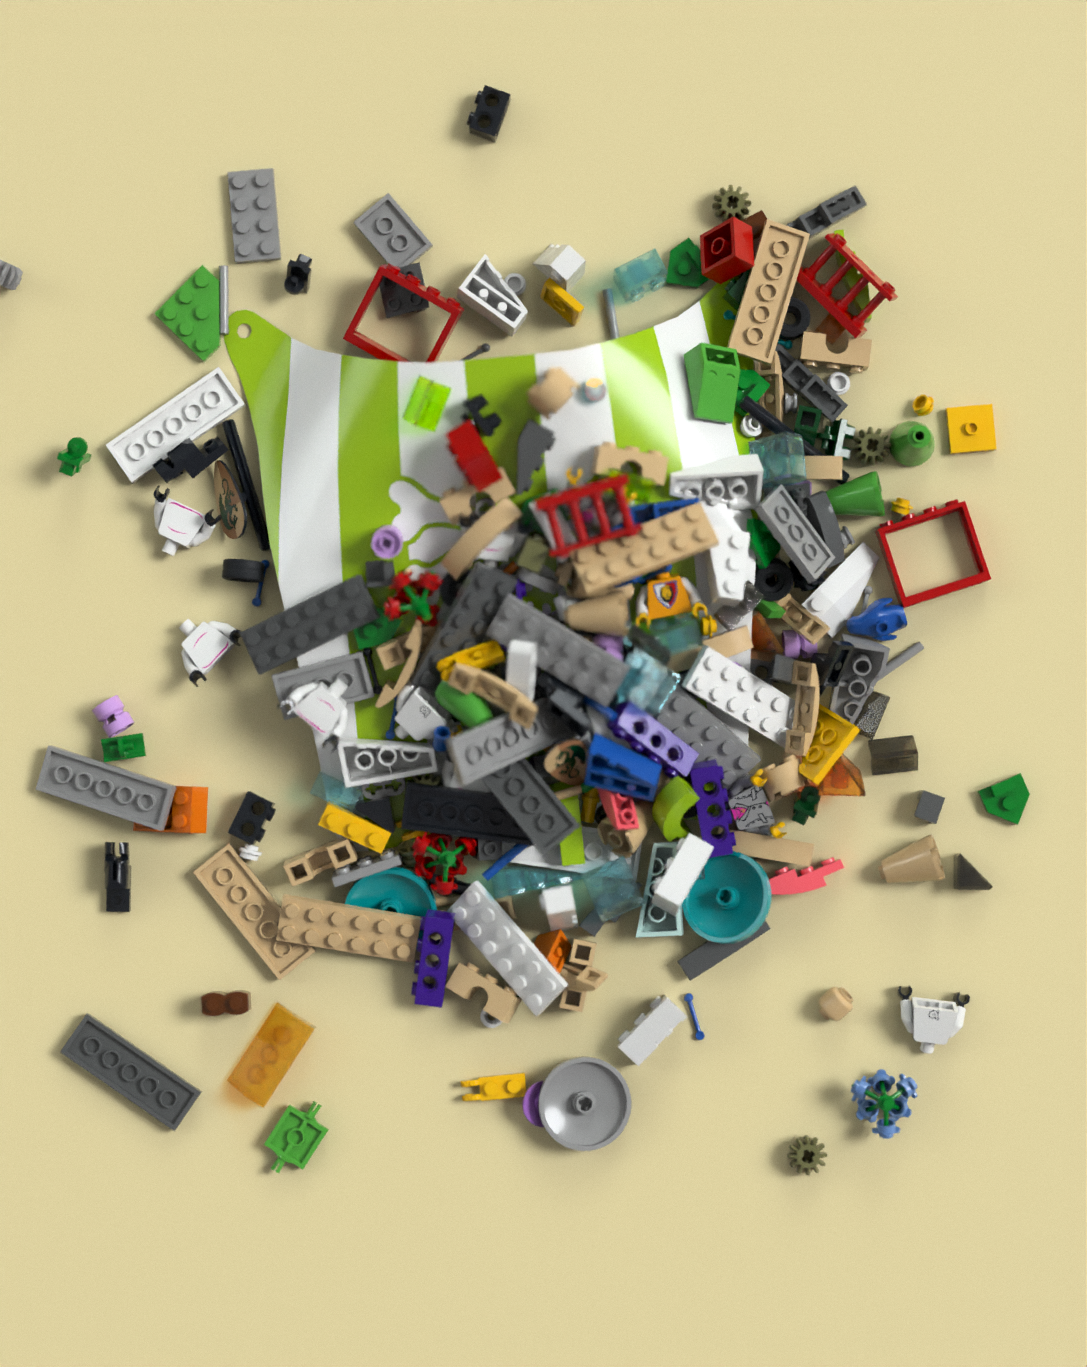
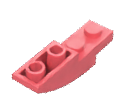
[597,788,639,830]
[768,857,844,895]

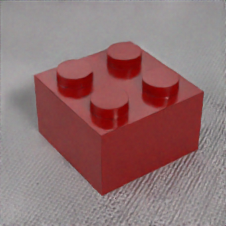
[700,217,754,284]
[445,420,503,492]

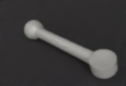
[861,586,873,613]

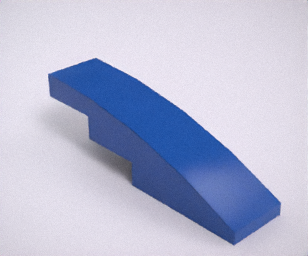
[610,498,699,531]

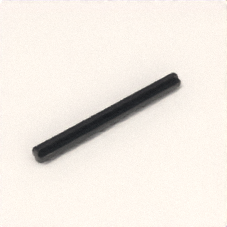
[739,396,849,485]
[222,419,271,551]

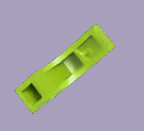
[652,776,699,842]

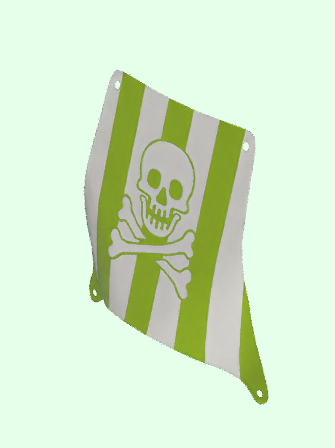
[224,274,758,851]

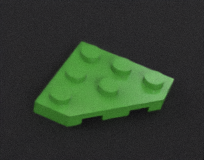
[155,265,220,362]

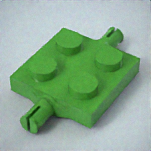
[264,1101,329,1173]

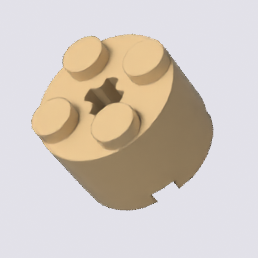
[527,366,580,421]
[759,754,811,803]

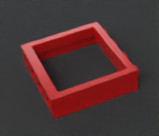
[343,263,464,363]
[875,499,991,608]

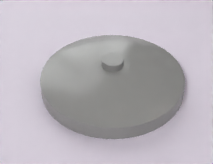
[538,1057,631,1151]

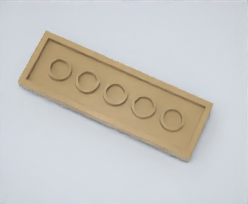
[727,219,810,365]
[569,502,719,596]
[193,843,316,981]
[276,894,421,963]

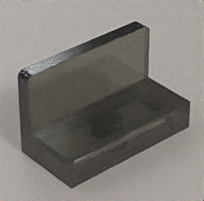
[868,735,918,776]

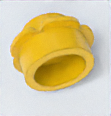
[912,394,934,416]
[891,497,913,515]
[700,615,717,638]

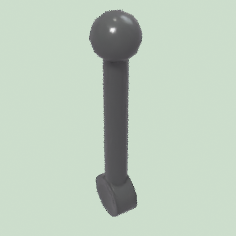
[460,343,490,361]

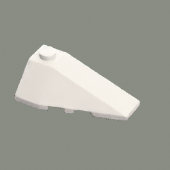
[669,454,763,510]
[801,542,880,639]

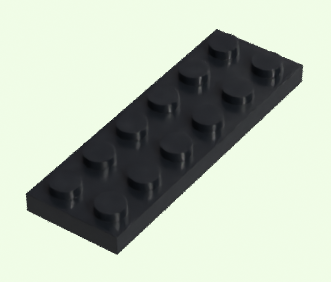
[401,782,535,846]

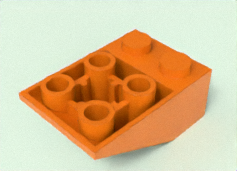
[133,786,208,833]

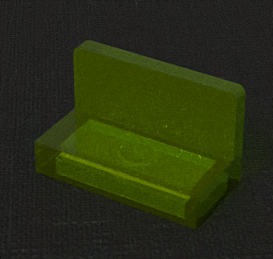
[403,375,452,433]
[601,467,656,504]

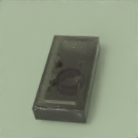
[628,624,671,666]

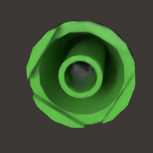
[889,421,935,467]
[825,471,885,517]
[435,681,494,729]

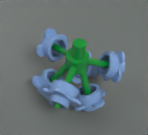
[851,1069,918,1139]

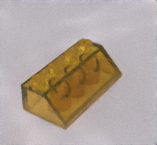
[227,1002,316,1108]

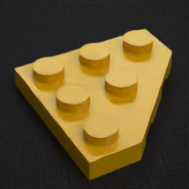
[799,704,860,785]

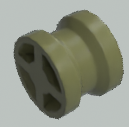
[397,838,425,867]

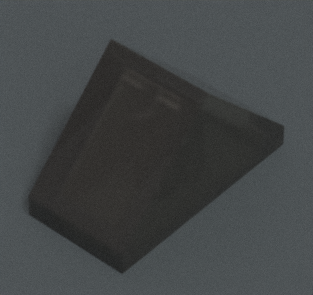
[954,853,993,890]

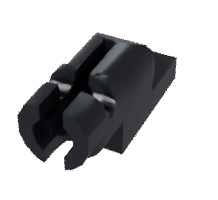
[152,436,228,483]
[810,641,854,699]
[536,671,591,739]
[105,842,131,912]

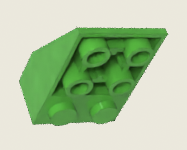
[684,343,740,424]

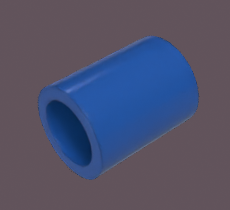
[432,726,451,752]

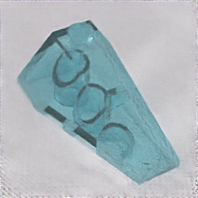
[491,865,586,899]

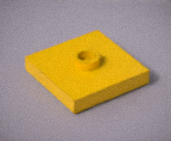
[540,277,584,326]
[946,404,997,454]

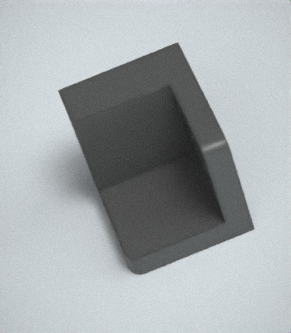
[366,560,395,587]
[914,790,945,824]

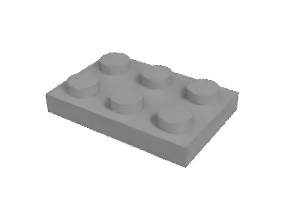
[354,193,433,267]
[332,848,402,887]

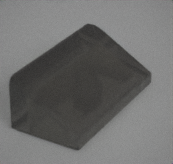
[853,691,890,740]

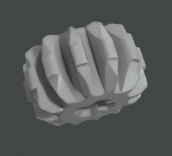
[0,260,23,290]

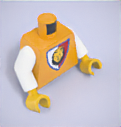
[636,567,708,630]

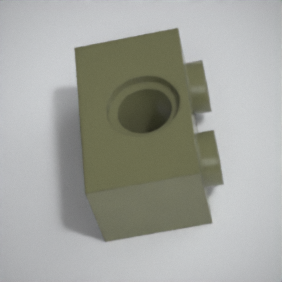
[516,532,550,574]

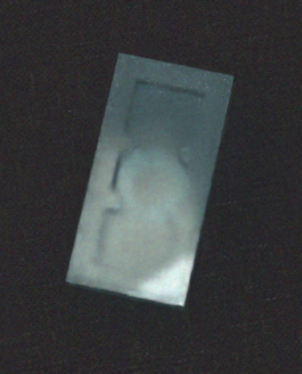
[310,771,362,812]

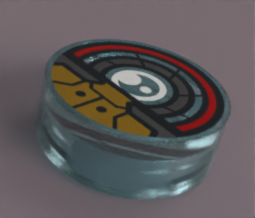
[582,378,607,403]

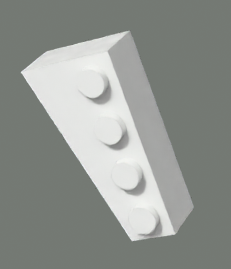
[338,737,438,788]
[539,883,578,932]

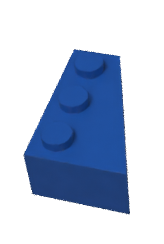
[584,733,661,801]

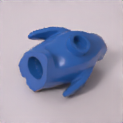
[846,598,907,641]

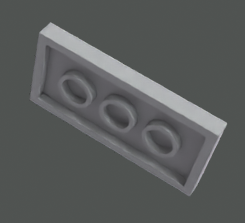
[228,168,281,264]
[755,484,835,583]
[272,651,375,720]

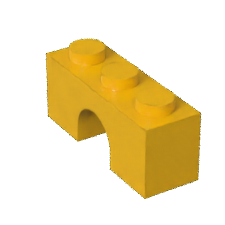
[318,799,391,854]

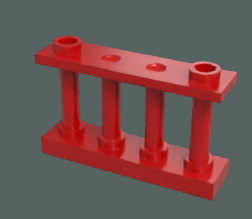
[797,233,898,338]
[534,472,643,559]

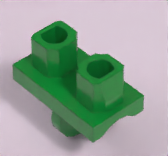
[57,437,92,476]
[101,733,146,762]

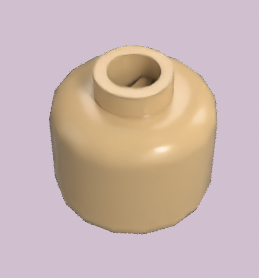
[819,987,854,1021]

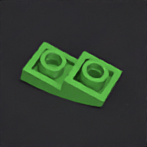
[752,593,785,619]

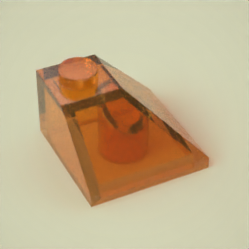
[751,612,784,656]
[817,753,865,796]

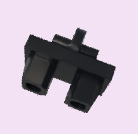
[284,254,312,295]
[461,394,502,437]

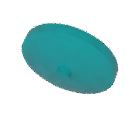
[682,851,772,944]
[345,867,437,949]

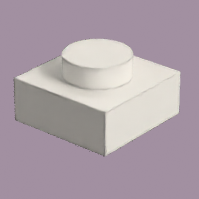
[554,595,578,621]

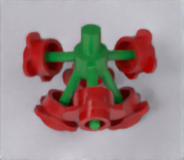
[382,571,442,627]
[412,832,477,895]

